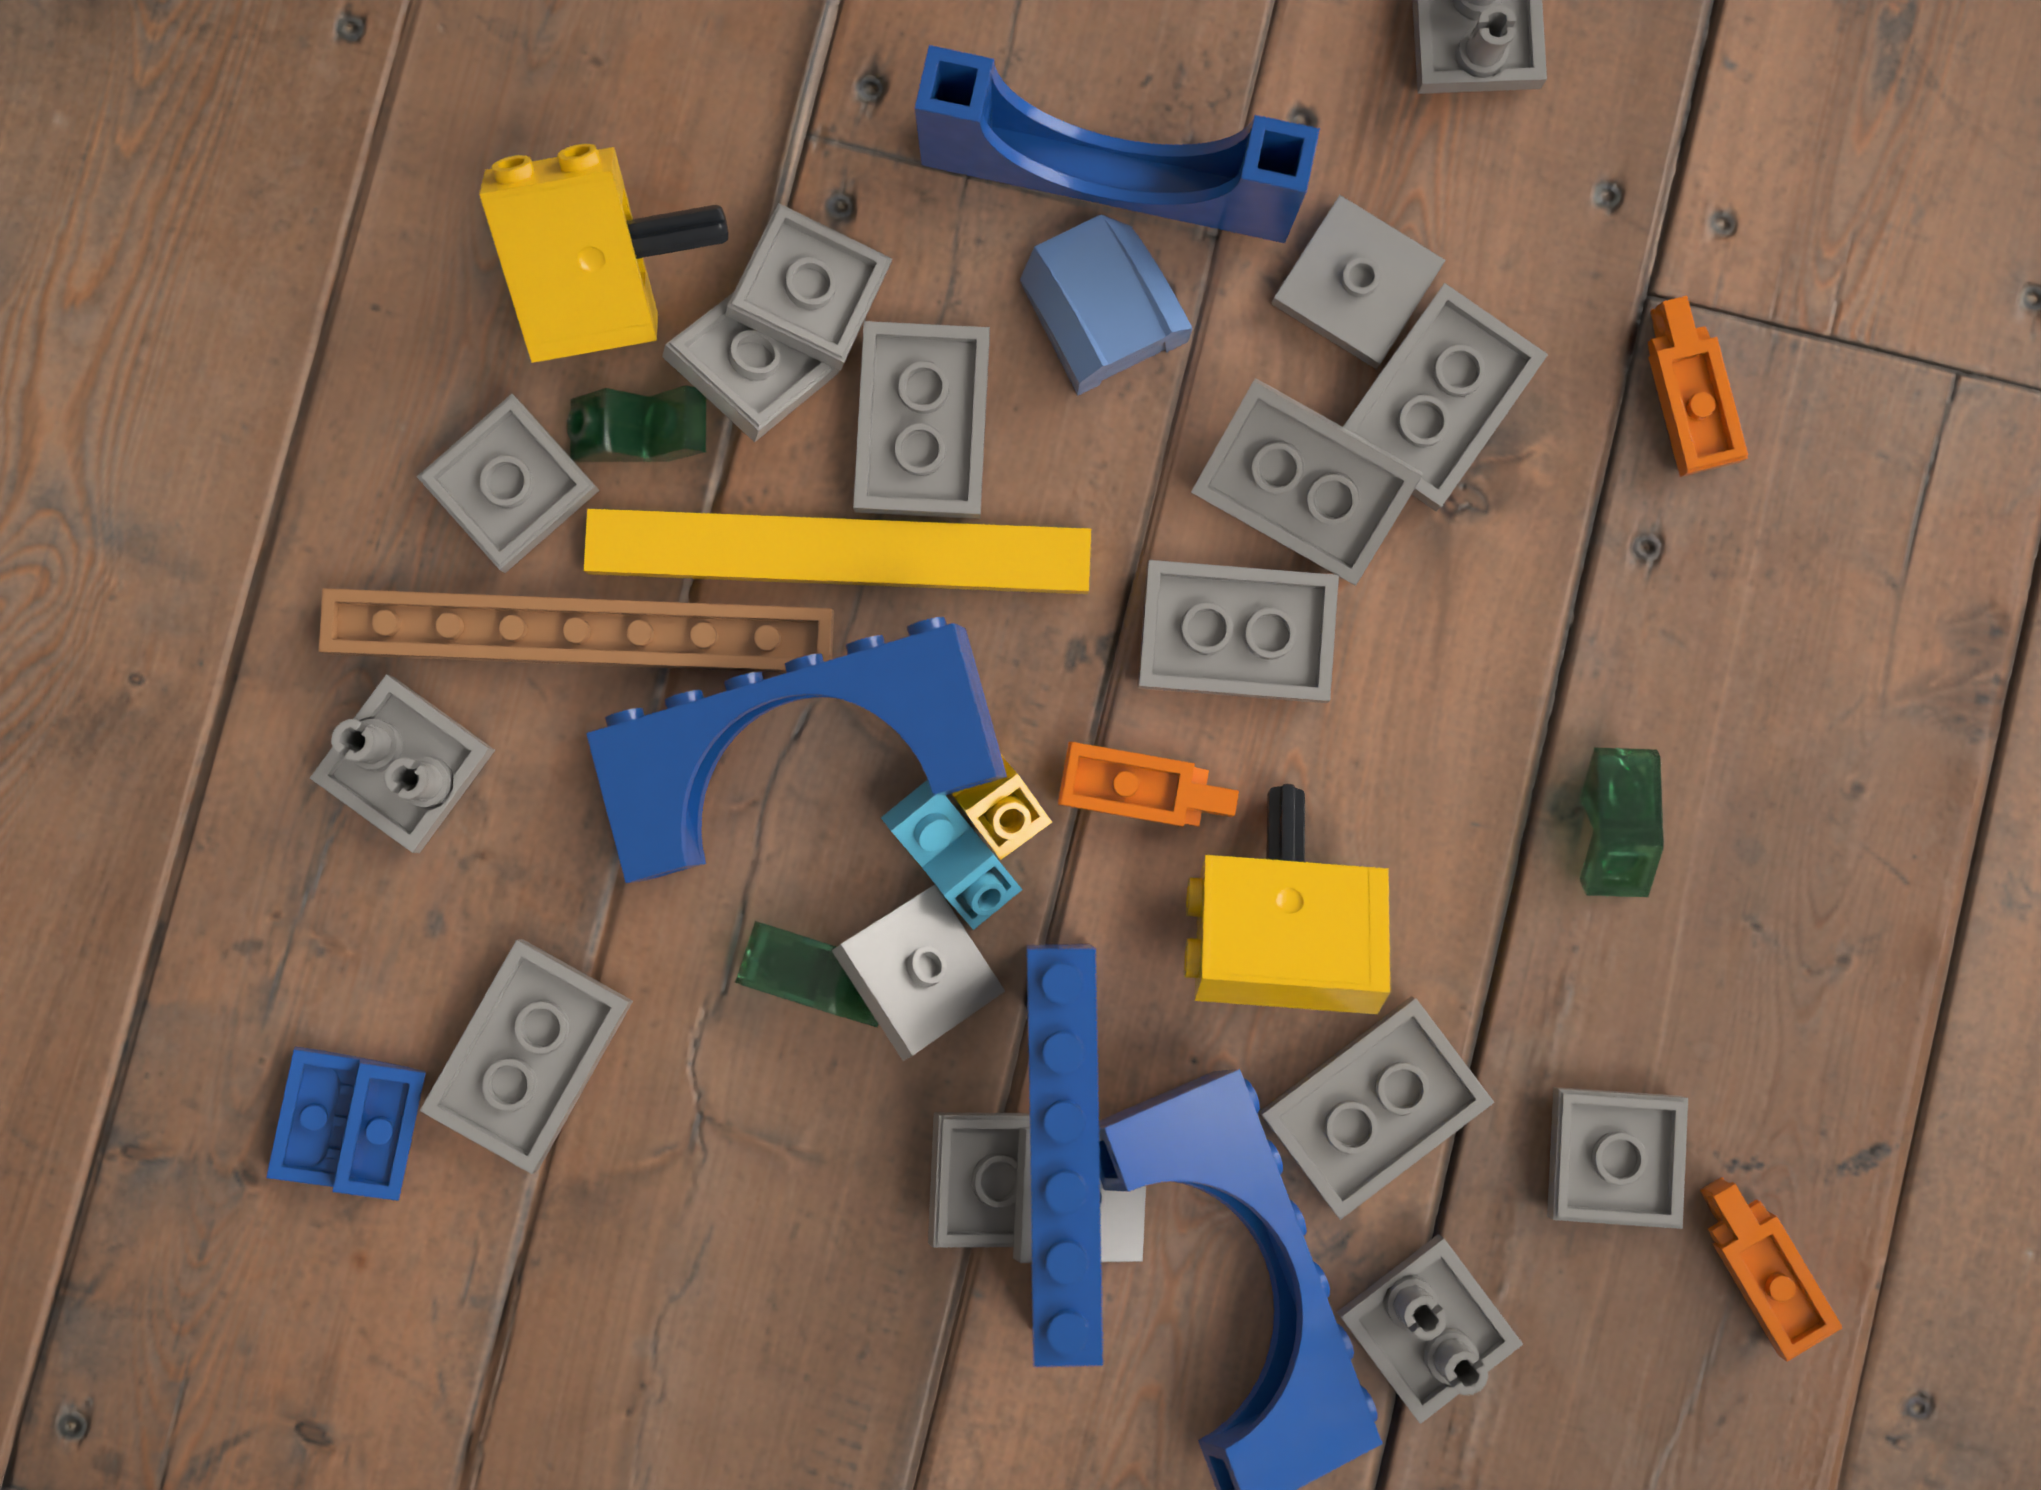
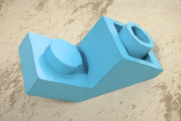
[881,779,1022,930]

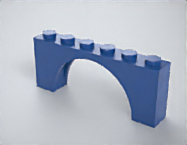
[915,45,1320,243]
[586,617,1007,883]
[1026,944,1103,1367]
[1099,1069,1383,1490]

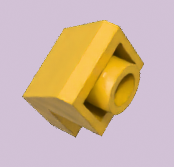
[951,754,1052,860]

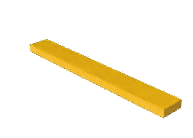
[584,509,1091,594]

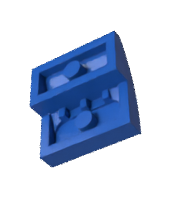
[266,1046,426,1201]

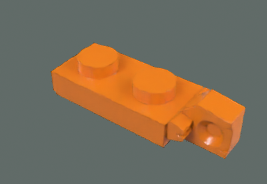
[1648,296,1748,477]
[1058,742,1239,827]
[1700,1177,1842,1362]

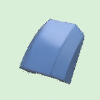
[1020,214,1193,396]

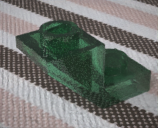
[566,385,706,462]
[1580,747,1664,897]
[735,921,879,1028]

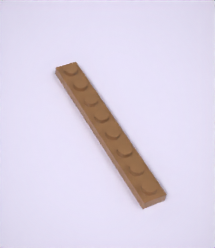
[319,588,834,673]

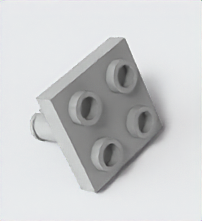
[1412,0,1547,94]
[310,674,495,853]
[1337,1234,1523,1424]

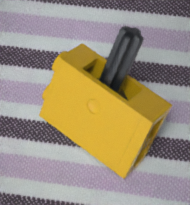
[479,144,729,363]
[1184,784,1390,1014]

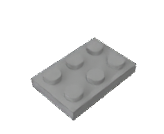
[1343,283,1548,511]
[853,321,990,519]
[1191,378,1423,586]
[1138,560,1339,703]
[420,939,633,1174]
[1259,997,1495,1220]

